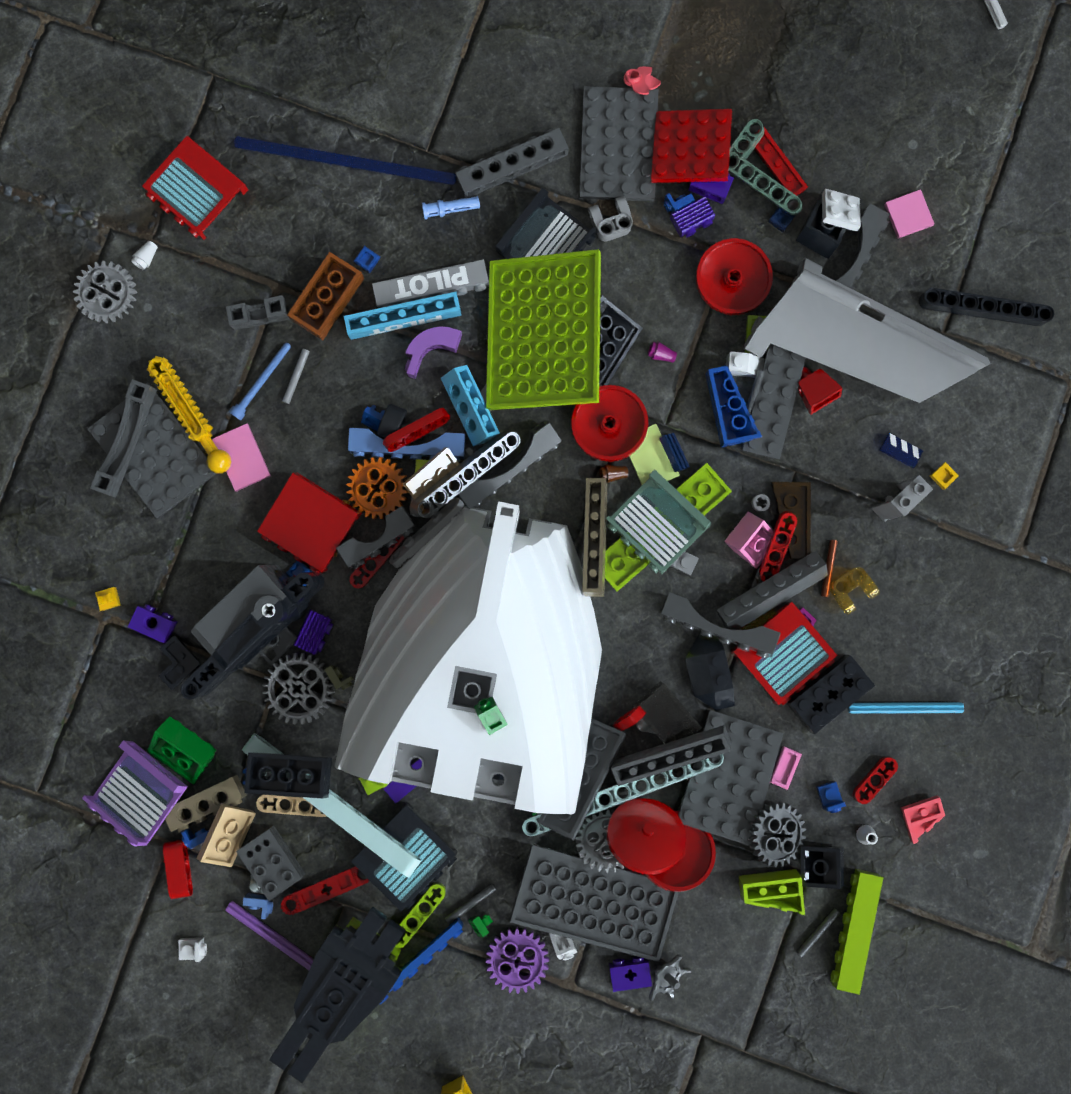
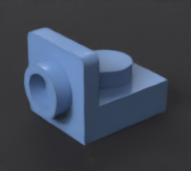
[243,893,273,919]

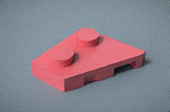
[901,795,945,844]

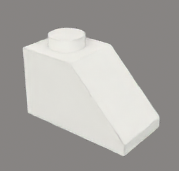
[726,352,765,378]

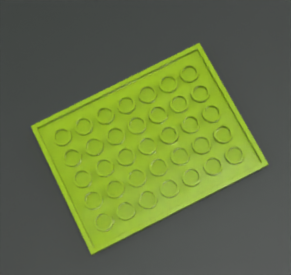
[486,249,601,410]

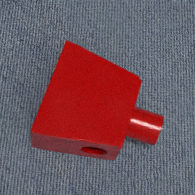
[798,367,842,415]

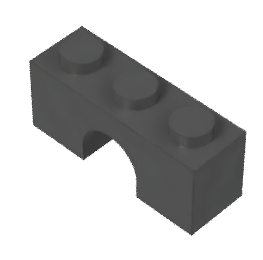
[226,295,290,330]

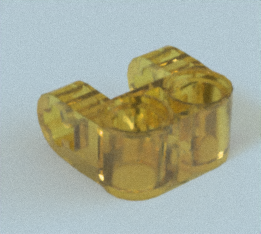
[830,567,880,615]

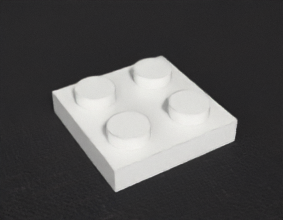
[822,188,861,231]

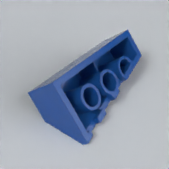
[705,366,762,448]

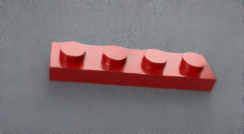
[754,127,808,196]

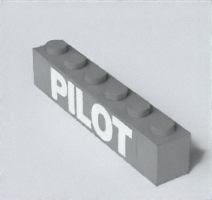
[372,259,489,308]

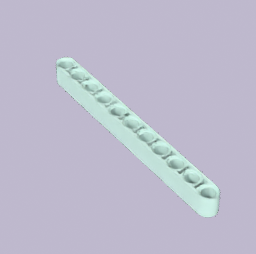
[242,733,421,877]
[522,754,724,836]

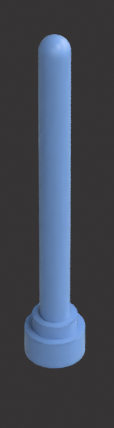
[228,343,291,421]

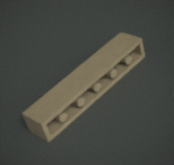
[582,478,607,597]

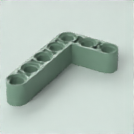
[729,119,802,215]

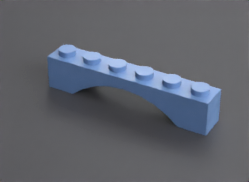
[348,428,465,462]

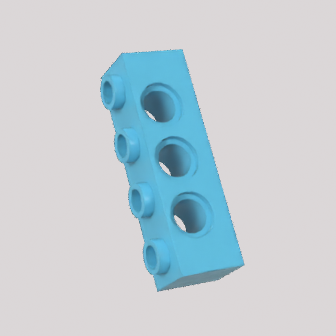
[441,365,500,446]

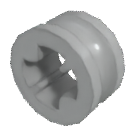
[751,494,770,512]

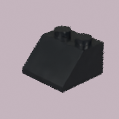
[801,846,844,889]

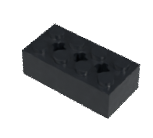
[787,655,875,734]
[244,752,332,799]

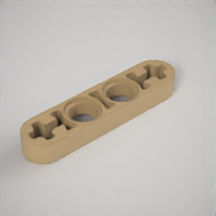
[256,794,326,817]

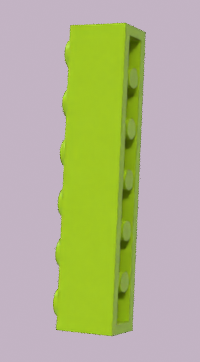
[831,869,883,995]

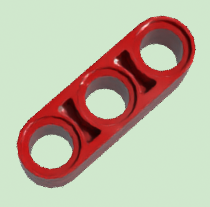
[163,840,193,899]

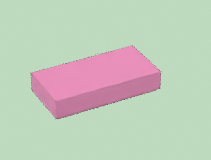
[770,746,802,790]

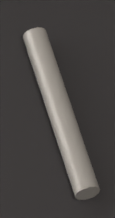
[282,349,310,404]

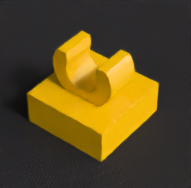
[930,462,959,490]
[95,587,121,611]

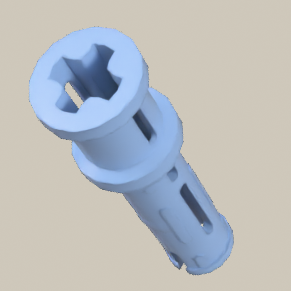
[422,196,480,220]

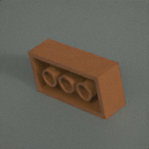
[287,252,365,341]

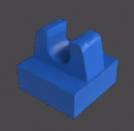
[361,405,385,432]

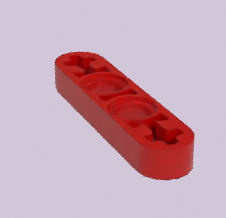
[383,408,450,452]
[758,511,797,582]
[349,536,405,589]

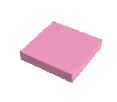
[884,190,934,239]

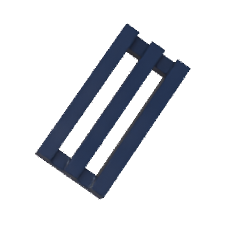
[659,432,690,472]

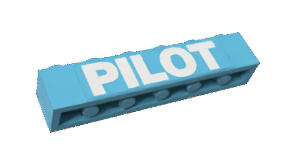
[344,292,462,340]

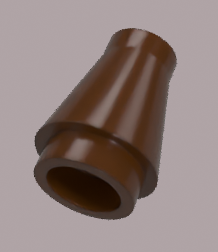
[599,464,628,483]

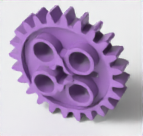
[486,927,549,994]

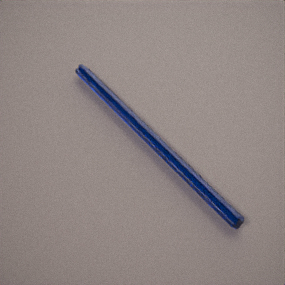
[234,136,456,185]

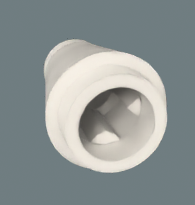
[131,240,158,270]
[856,825,878,845]

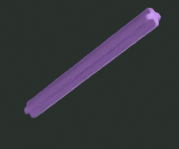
[226,901,314,970]

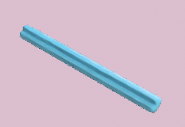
[848,702,964,713]

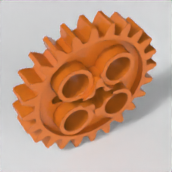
[346,457,409,519]

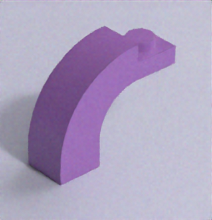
[405,327,462,379]

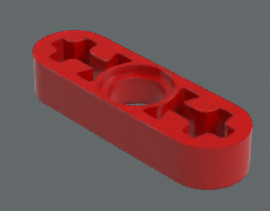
[612,705,646,731]
[853,757,898,804]

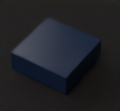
[768,207,795,233]

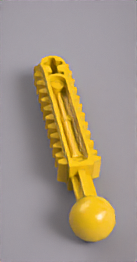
[147,356,232,473]

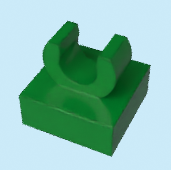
[468,915,493,937]

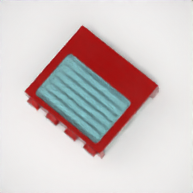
[142,136,248,240]
[731,602,837,705]

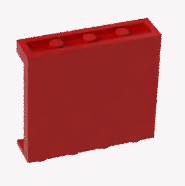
[257,472,362,573]

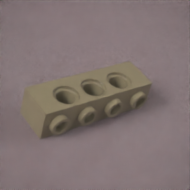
[165,775,247,832]

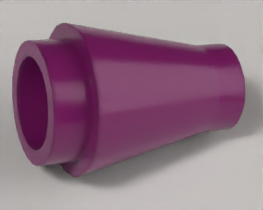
[647,341,677,363]

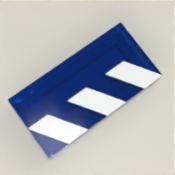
[879,433,923,468]

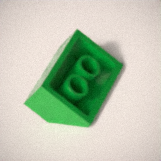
[147,716,217,785]

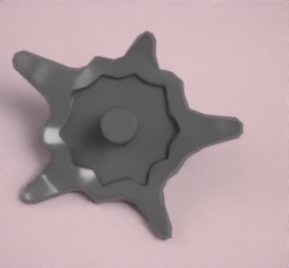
[649,954,691,1001]

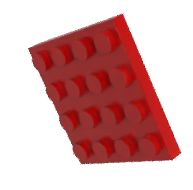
[651,109,732,183]

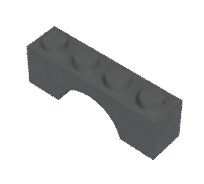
[336,506,416,569]

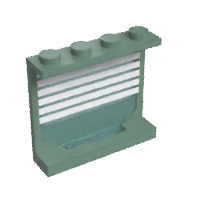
[606,469,711,575]

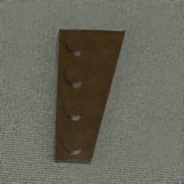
[771,482,811,559]

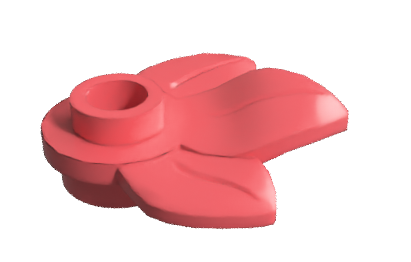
[623,66,661,95]

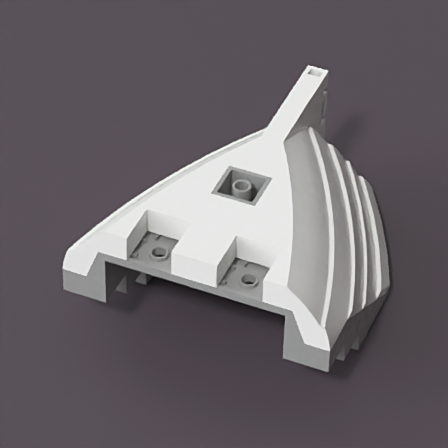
[335,502,602,814]

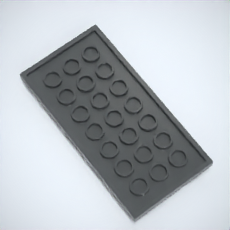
[509,844,679,962]

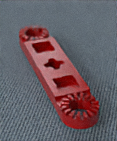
[281,866,370,915]

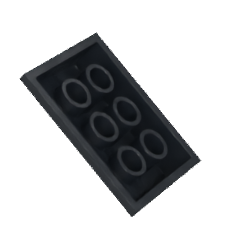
[599,295,643,386]

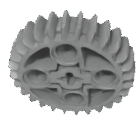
[262,653,335,725]

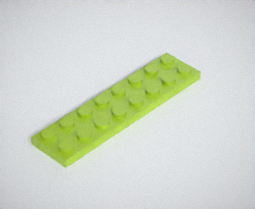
[605,463,732,592]

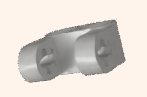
[588,196,633,242]

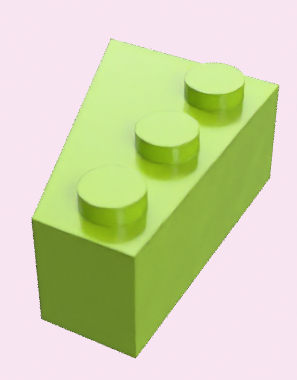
[739,869,805,915]

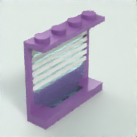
[82,740,188,847]

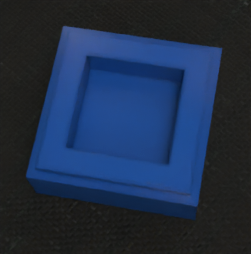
[354,246,380,273]

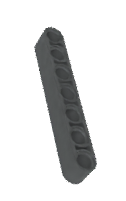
[410,432,520,518]

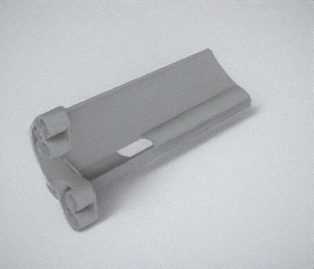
[743,258,991,403]

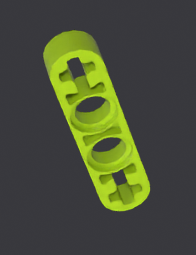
[395,882,446,948]

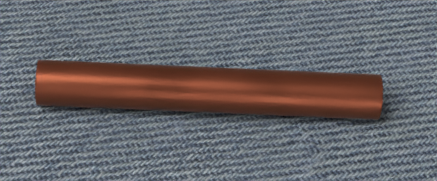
[821,540,838,597]

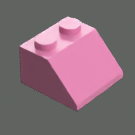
[725,512,780,569]

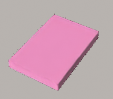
[212,424,271,491]

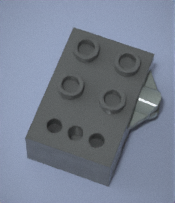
[236,826,306,901]

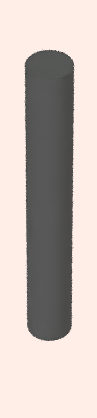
[746,370,765,415]
[445,883,497,924]
[797,908,840,957]

